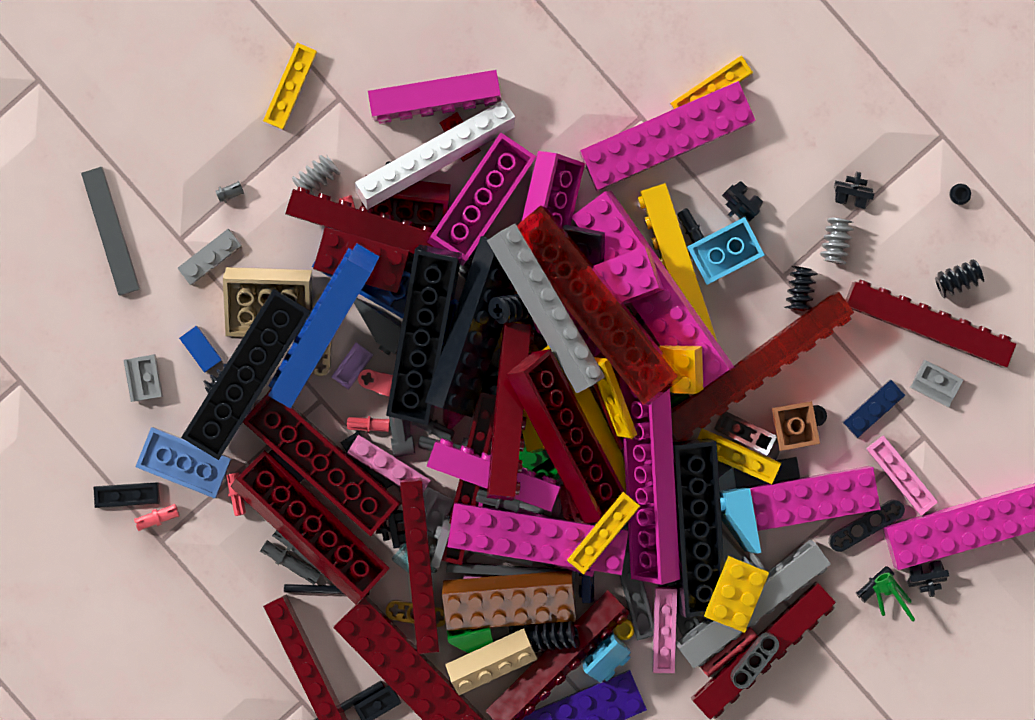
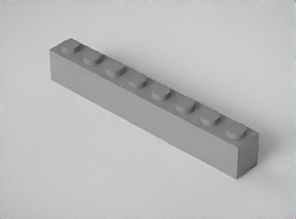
[487,224,605,393]
[676,539,831,668]

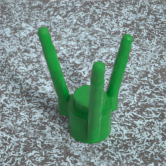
[873,573,915,622]

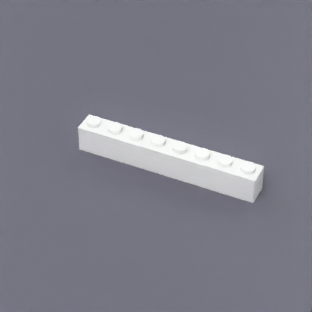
[355,100,515,210]

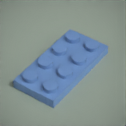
[136,427,232,499]

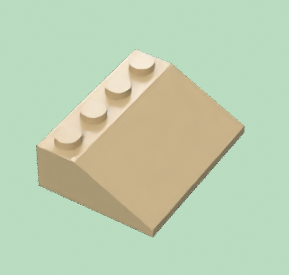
[223,267,313,338]

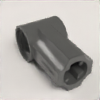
[389,417,415,457]

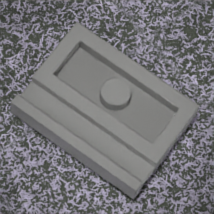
[124,354,163,402]
[910,360,963,407]
[423,487,454,539]
[429,515,451,568]

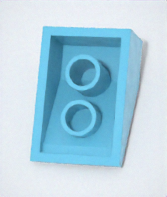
[687,217,765,285]
[720,488,761,554]
[582,632,631,683]

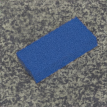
[179,326,222,373]

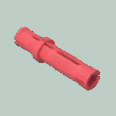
[701,627,758,677]

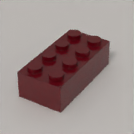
[313,227,411,294]

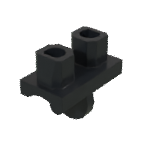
[834,171,875,209]
[722,181,763,222]
[376,510,406,549]
[907,560,949,597]

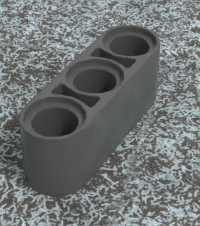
[730,633,779,689]

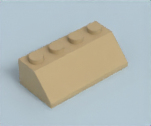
[445,628,539,695]

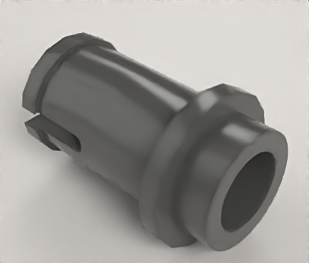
[216,181,244,203]

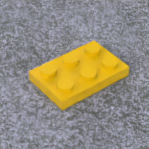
[704,556,769,633]

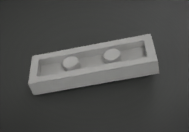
[178,229,242,285]

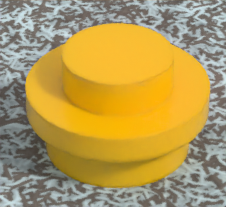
[613,619,634,640]

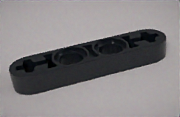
[828,500,905,552]

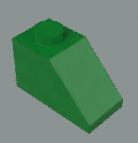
[447,627,494,653]

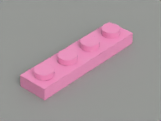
[346,435,431,493]
[866,435,938,516]
[652,587,677,673]

